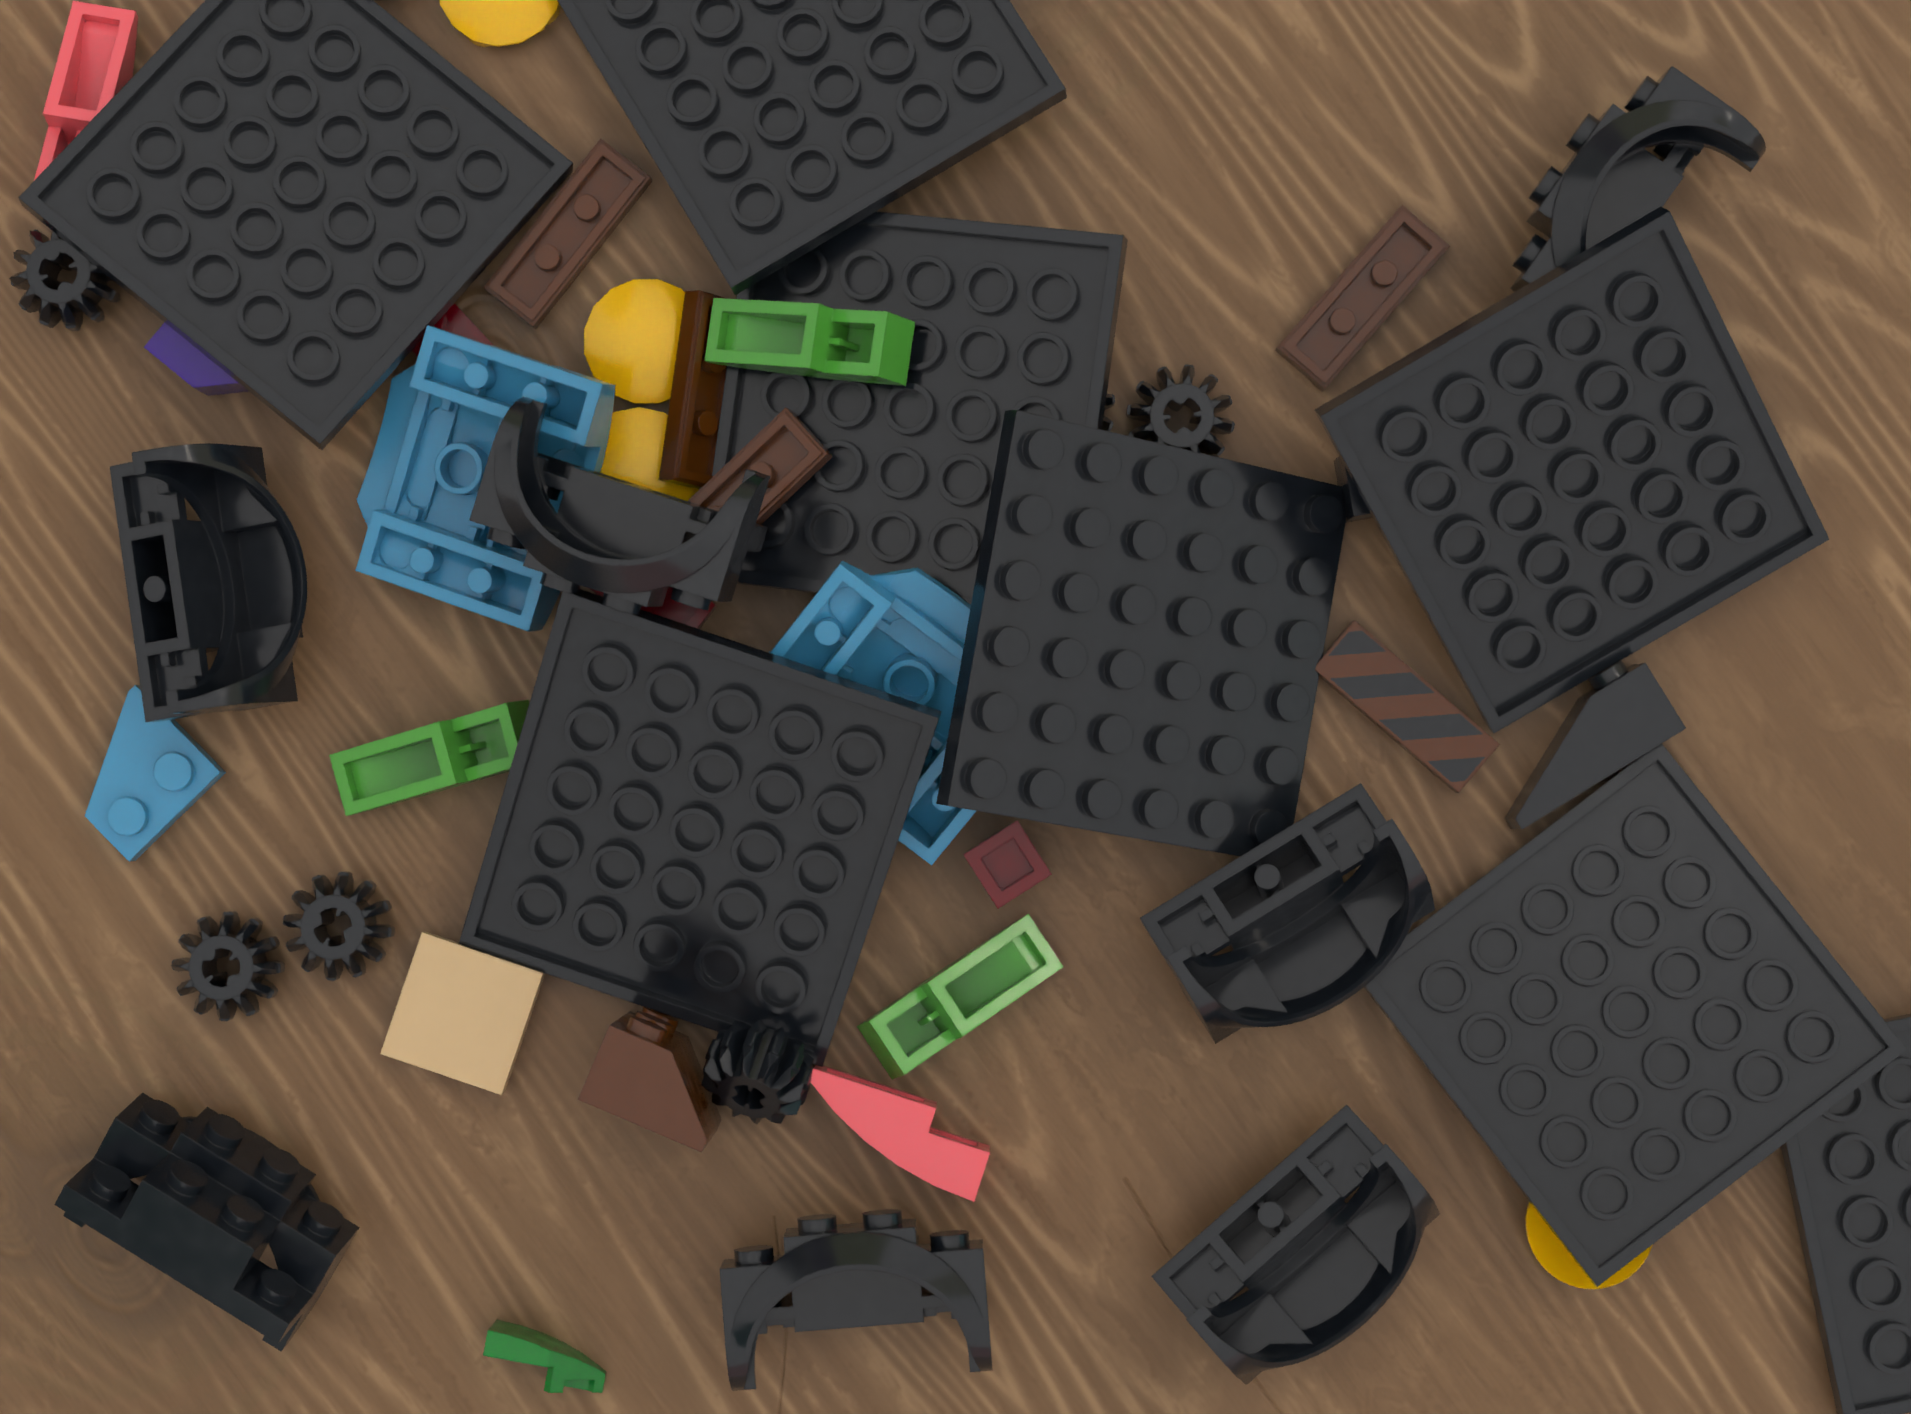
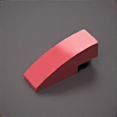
[34,1,138,181]
[810,1065,990,1202]

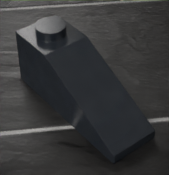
[1504,660,1686,830]

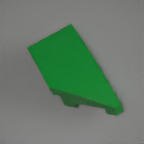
[483,1320,607,1393]

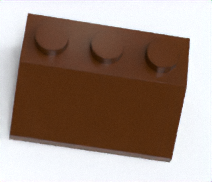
[578,1007,722,1153]

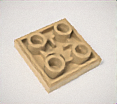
[380,931,545,1095]

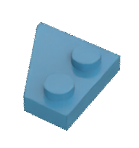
[85,685,226,862]

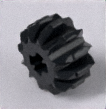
[9,230,120,331]
[1126,364,1235,457]
[283,871,395,981]
[171,911,285,1021]
[701,1020,814,1124]

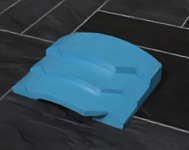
[355,325,615,632]
[768,561,976,865]

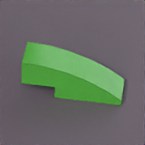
[704,298,915,386]
[329,700,530,816]
[857,914,1063,1080]

